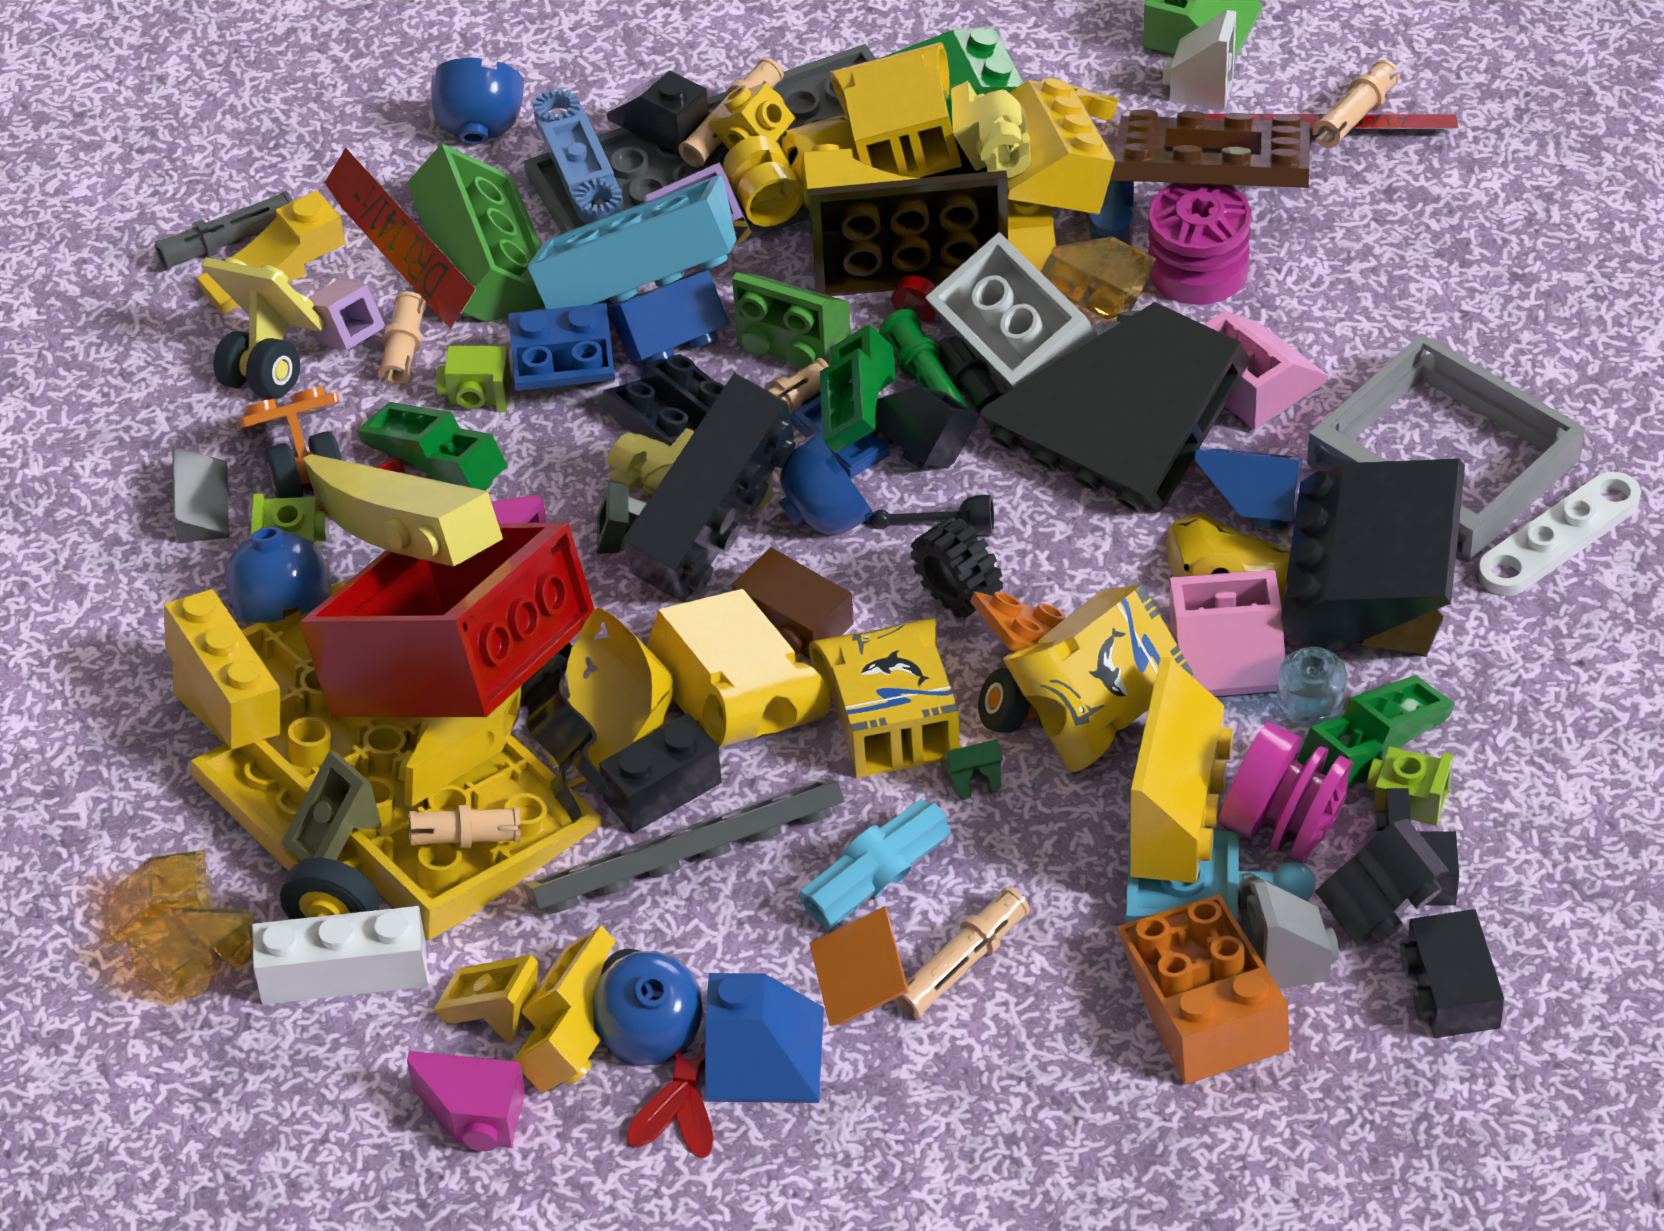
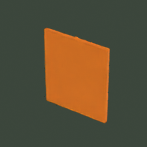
[809,906,909,1027]

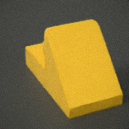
[433,955,538,1044]

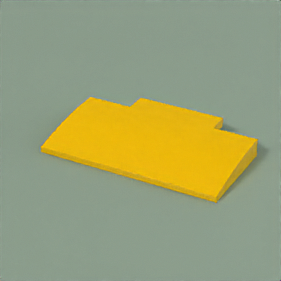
[172,581,602,941]

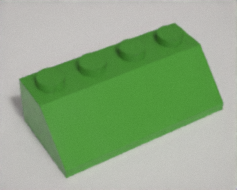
[407,143,545,322]

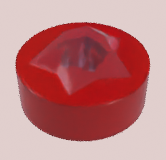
[891,276,937,323]

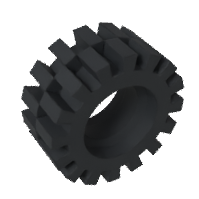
[910,517,1003,618]

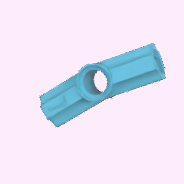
[798,799,952,931]

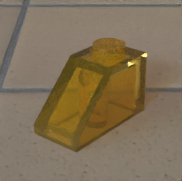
[104,850,216,944]

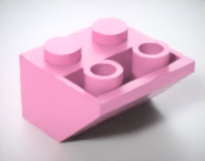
[1204,311,1328,430]
[1169,570,1287,696]

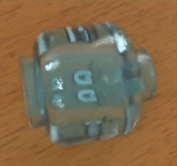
[1277,647,1348,726]

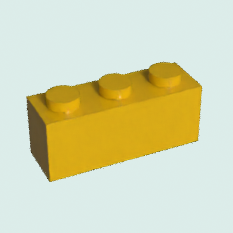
[164,589,280,750]

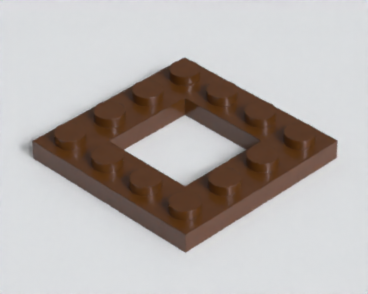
[1112,109,1310,188]

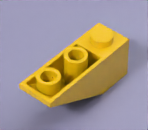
[398,686,521,807]

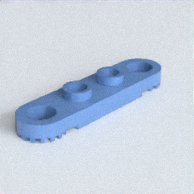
[533,88,624,224]

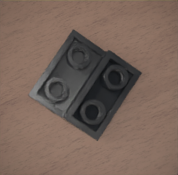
[600,354,725,446]

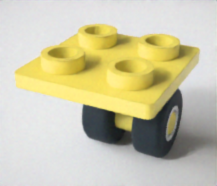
[201,257,325,399]

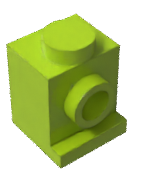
[436,346,511,412]
[251,493,329,551]
[1367,746,1454,826]

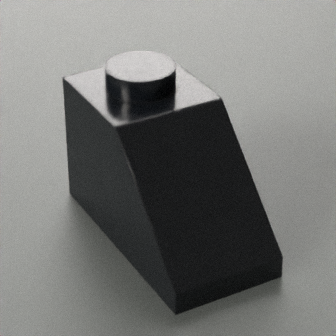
[607,70,709,157]

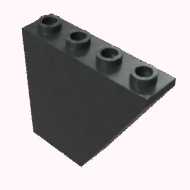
[979,302,1251,513]

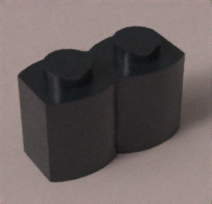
[1315,818,1449,944]

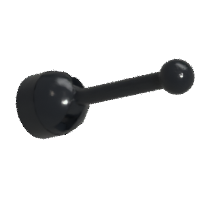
[871,494,995,536]

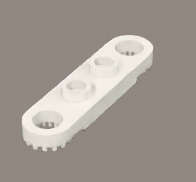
[1478,472,1641,596]

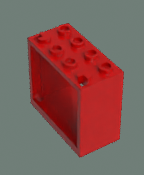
[299,522,595,717]

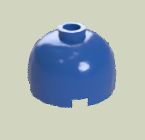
[430,57,524,144]
[778,432,874,535]
[225,527,331,622]
[592,951,703,1066]

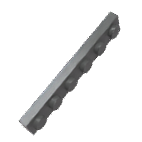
[523,778,845,914]

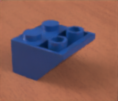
[508,303,615,391]

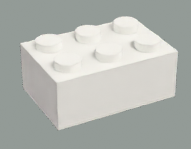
[925,232,1098,391]

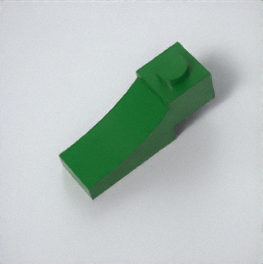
[819,324,896,453]
[356,402,508,491]
[1297,675,1455,787]

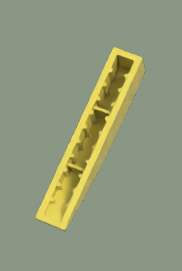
[303,454,503,567]

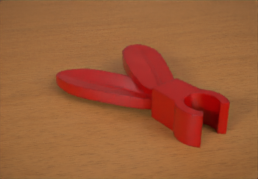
[627,1042,714,1158]

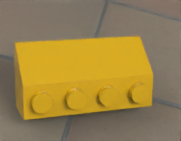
[1007,78,1115,214]
[1130,657,1233,883]

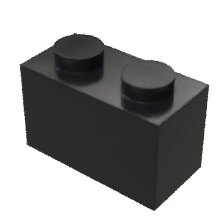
[599,713,722,834]
[1400,909,1505,1039]

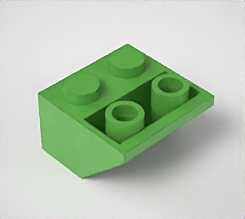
[1143,0,1262,61]
[732,272,851,369]

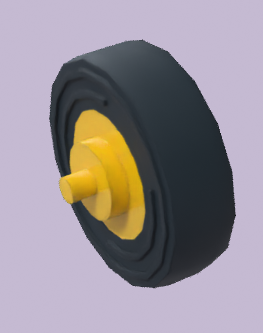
[279,857,380,920]

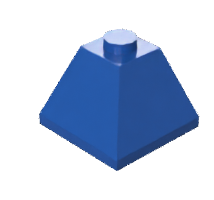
[1195,447,1303,530]
[705,973,824,1103]

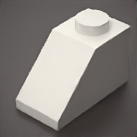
[1163,10,1236,109]

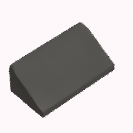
[172,448,229,543]

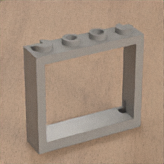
[1307,333,1585,562]

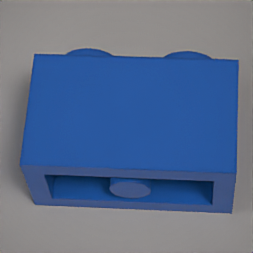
[608,269,730,363]

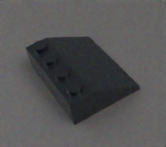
[1281,458,1465,660]

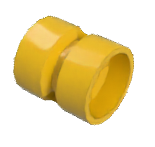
[723,135,803,227]

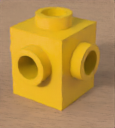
[708,82,795,150]

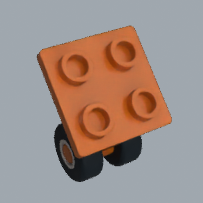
[234,386,343,498]
[970,592,1066,733]

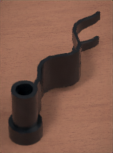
[520,642,609,823]

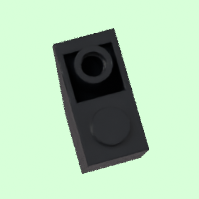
[870,386,980,470]

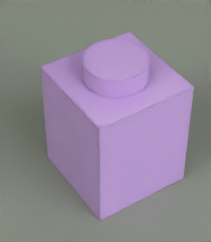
[308,279,386,350]

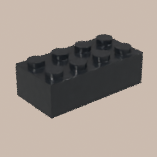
[622,372,796,602]

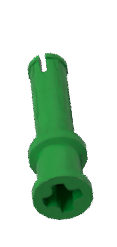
[879,309,977,428]

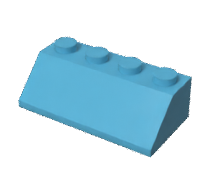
[527,174,736,309]

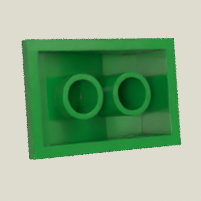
[878,28,1023,127]

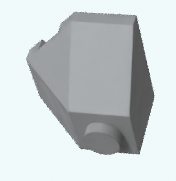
[1238,872,1339,989]

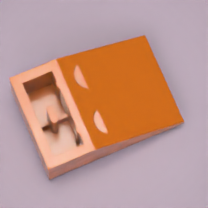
[1117,894,1290,1085]

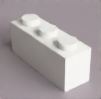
[253,906,428,1005]

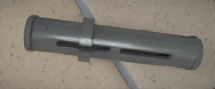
[154,191,293,270]

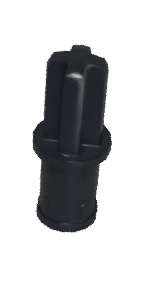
[939,335,1003,414]

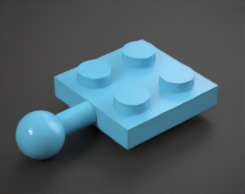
[1126,828,1316,923]

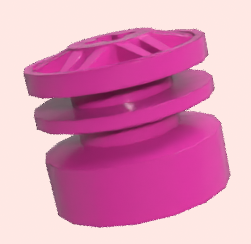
[1147,183,1251,305]
[1218,721,1353,864]

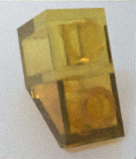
[1040,236,1156,322]
[125,907,256,1007]

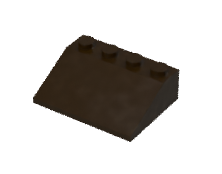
[809,170,1008,296]

